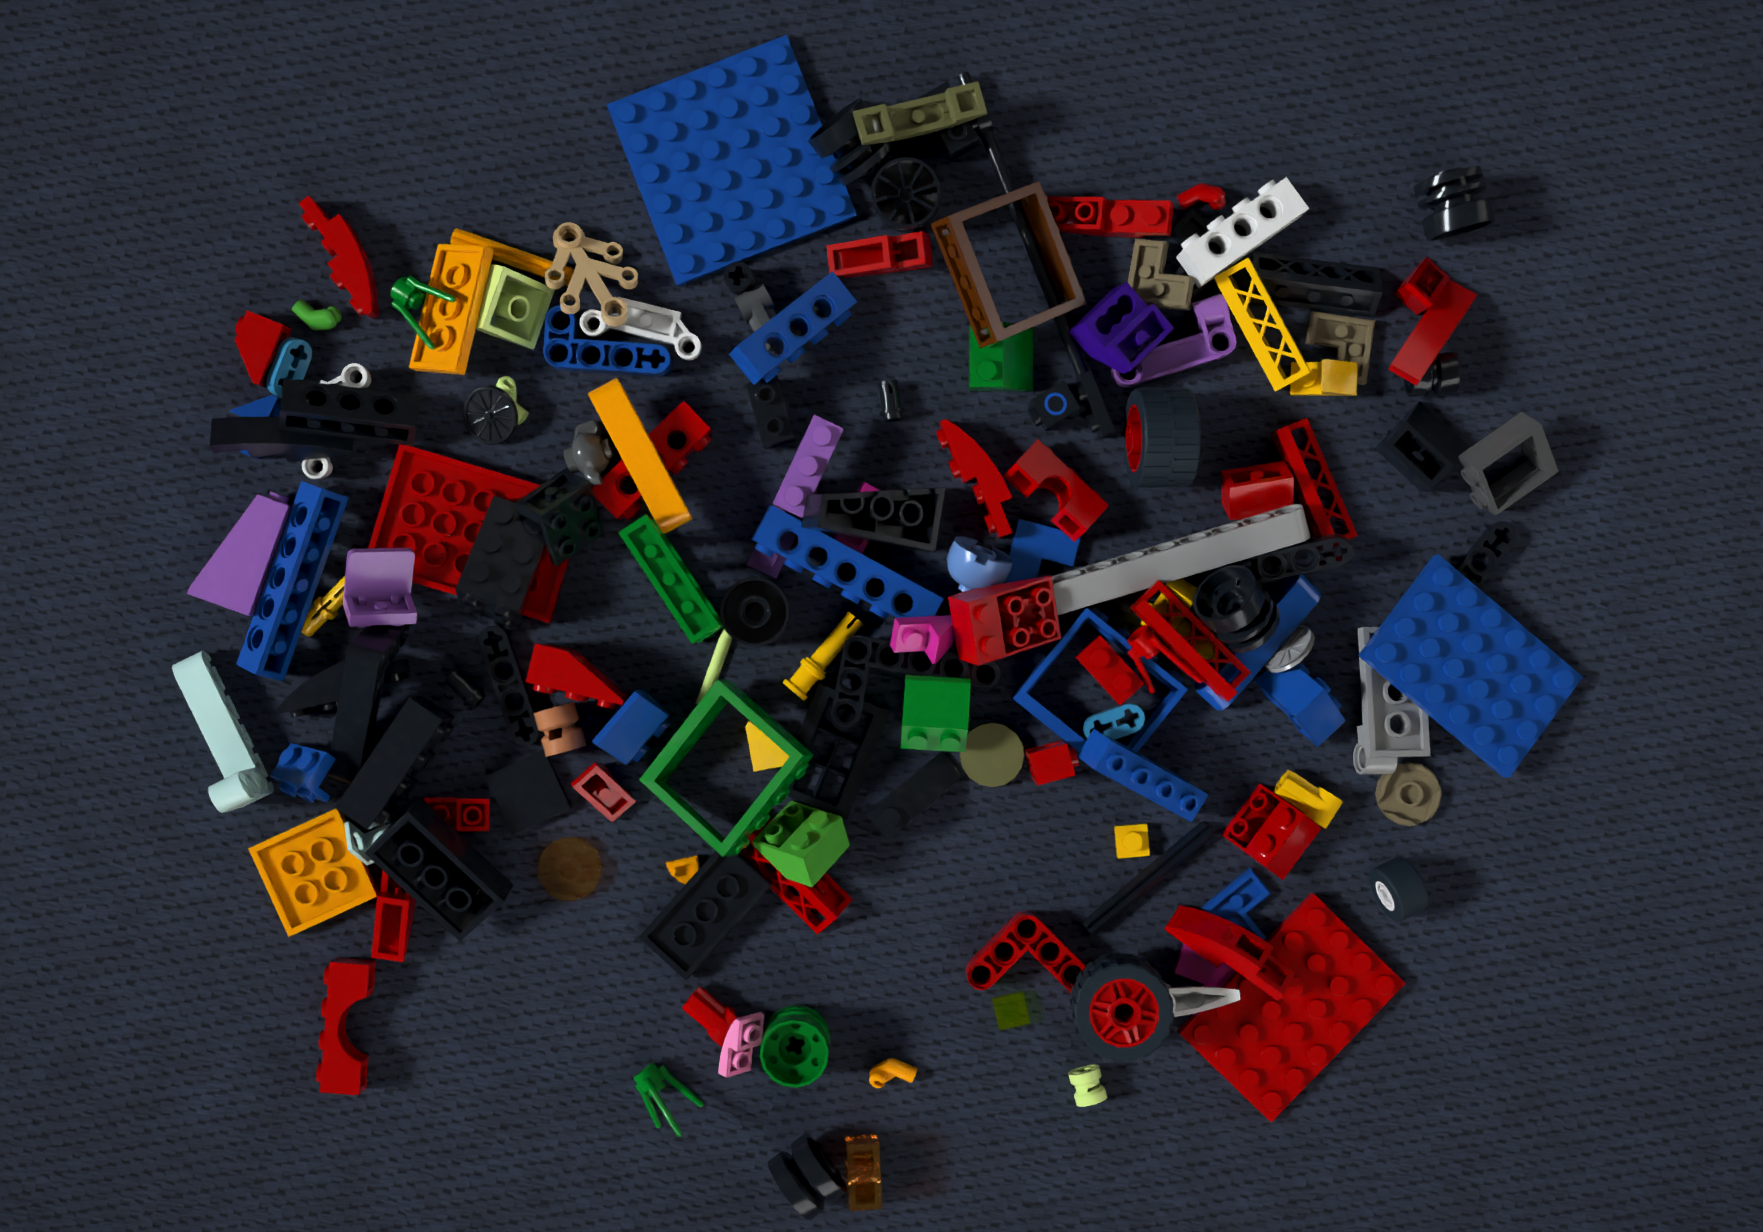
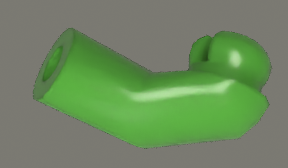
[292,299,342,331]

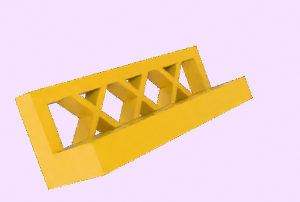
[1213,258,1311,392]

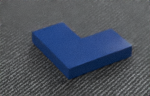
[1005,519,1081,583]
[1200,867,1272,940]

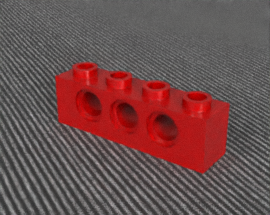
[592,401,713,520]

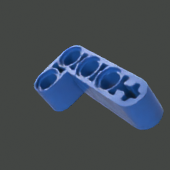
[543,305,673,377]

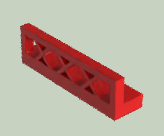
[1270,418,1358,551]
[1130,580,1251,702]
[740,817,853,935]

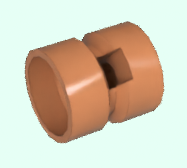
[533,702,587,757]

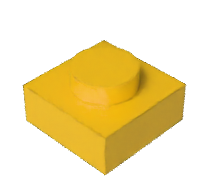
[1114,823,1150,859]

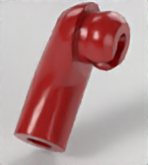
[1177,183,1227,210]

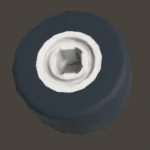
[1369,857,1428,922]

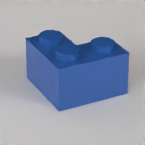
[1255,662,1346,747]

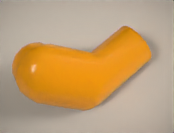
[869,1058,918,1088]

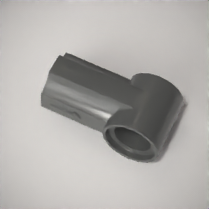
[734,283,776,352]

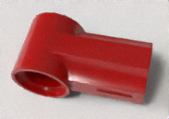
[682,985,743,1047]

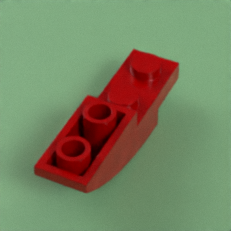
[298,195,379,320]
[1047,196,1174,238]
[936,419,1012,539]
[1164,905,1296,1001]

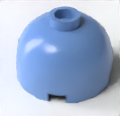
[947,536,1013,592]

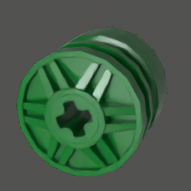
[760,1005,830,1088]

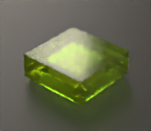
[991,990,1030,1031]

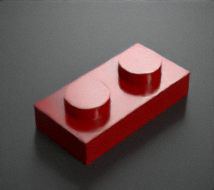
[1075,635,1144,706]

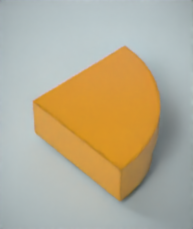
[666,855,701,885]

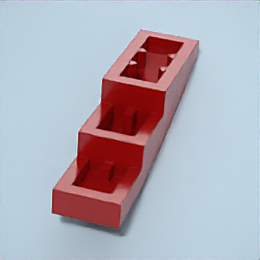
[1388,279,1477,386]

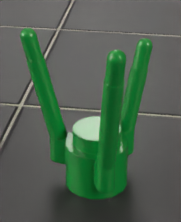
[390,275,456,350]
[633,1062,704,1137]

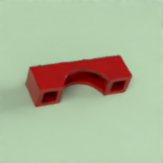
[316,957,376,1095]

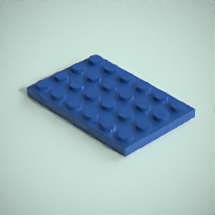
[1358,554,1583,778]

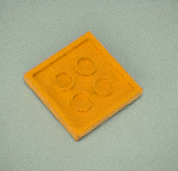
[248,808,379,937]

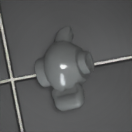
[563,420,615,485]

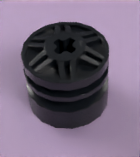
[808,98,895,186]
[1413,166,1496,242]
[1193,565,1280,653]

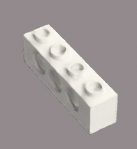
[1176,177,1309,289]

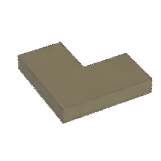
[1128,239,1195,311]
[1305,311,1375,385]

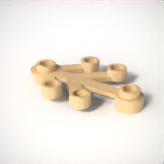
[545,222,638,327]

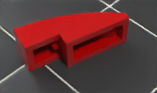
[826,231,933,278]
[371,870,416,962]

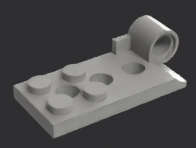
[1353,627,1430,775]

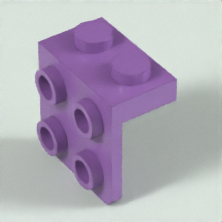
[343,548,417,627]

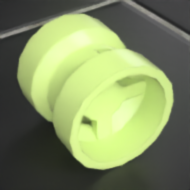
[1068,1064,1107,1107]

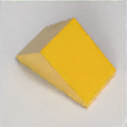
[745,721,790,772]

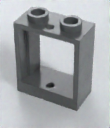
[1458,412,1559,516]

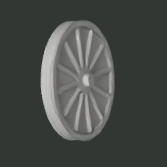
[1264,625,1315,673]

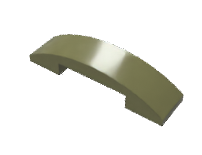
[853,81,987,145]

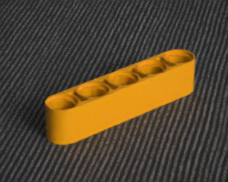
[588,378,693,534]

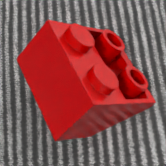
[1221,783,1322,880]

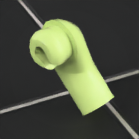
[496,376,529,425]

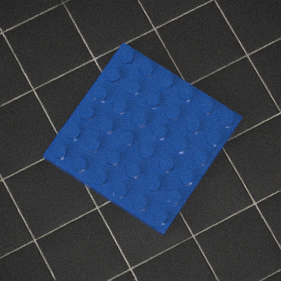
[606,35,857,287]

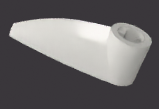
[1165,983,1241,1017]

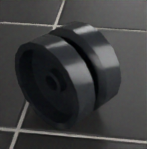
[768,1133,848,1220]

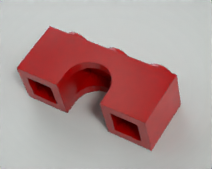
[1004,439,1109,542]

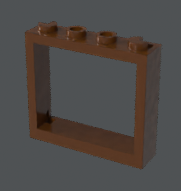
[931,181,1087,348]

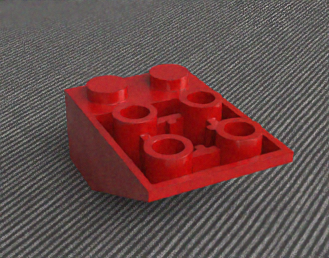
[948,576,1061,666]
[526,643,629,709]

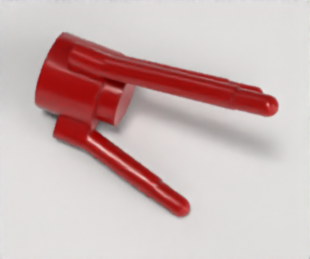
[1127,625,1203,694]

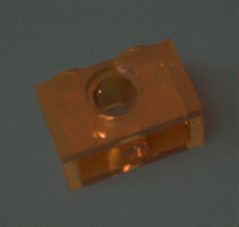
[844,1134,882,1211]

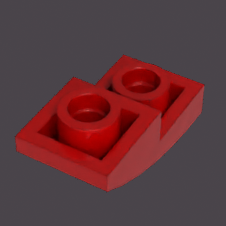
[424,797,490,831]

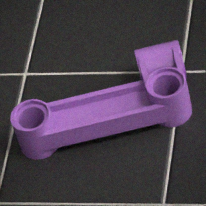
[1111,294,1237,388]

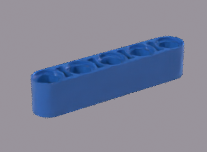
[1193,574,1321,711]

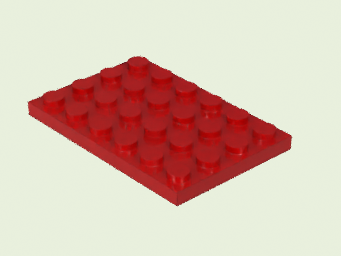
[368,444,571,623]
[1177,892,1406,1122]

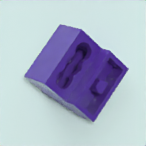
[1068,282,1174,374]

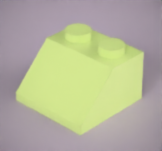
[476,264,555,350]

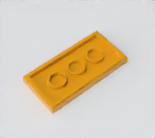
[409,244,494,375]

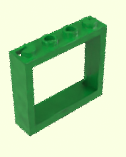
[639,679,814,857]

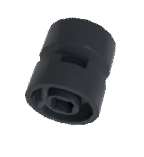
[1404,352,1460,397]

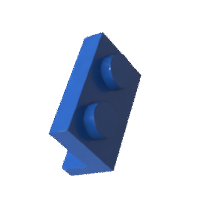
[270,743,336,803]

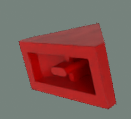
[1393,256,1451,315]

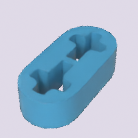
[266,337,312,398]
[1083,703,1145,740]

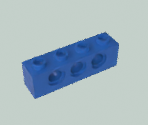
[729,271,857,385]
[1077,729,1208,822]

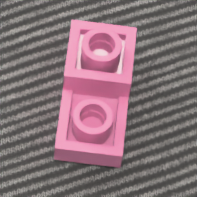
[718,1012,764,1078]

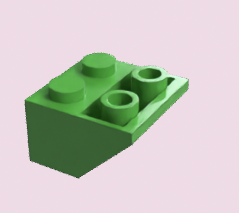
[752,801,850,887]

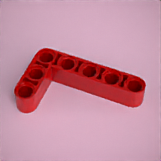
[966,910,1127,1010]

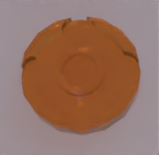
[538,837,602,901]

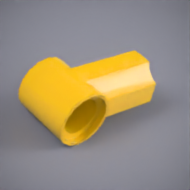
[1273,770,1343,829]

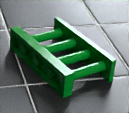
[618,514,723,644]

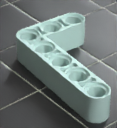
[172,650,274,813]

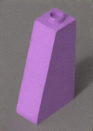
[187,491,293,616]

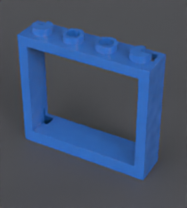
[1011,607,1188,752]

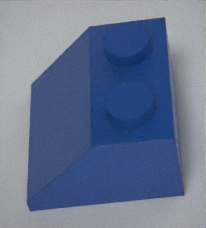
[592,689,671,765]

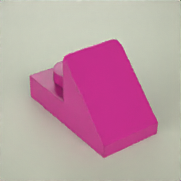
[890,615,954,664]

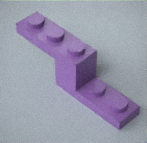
[747,415,844,579]

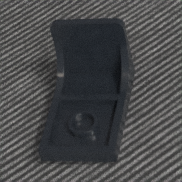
[455,496,546,630]

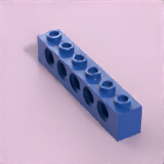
[236,481,349,681]
[751,505,944,619]

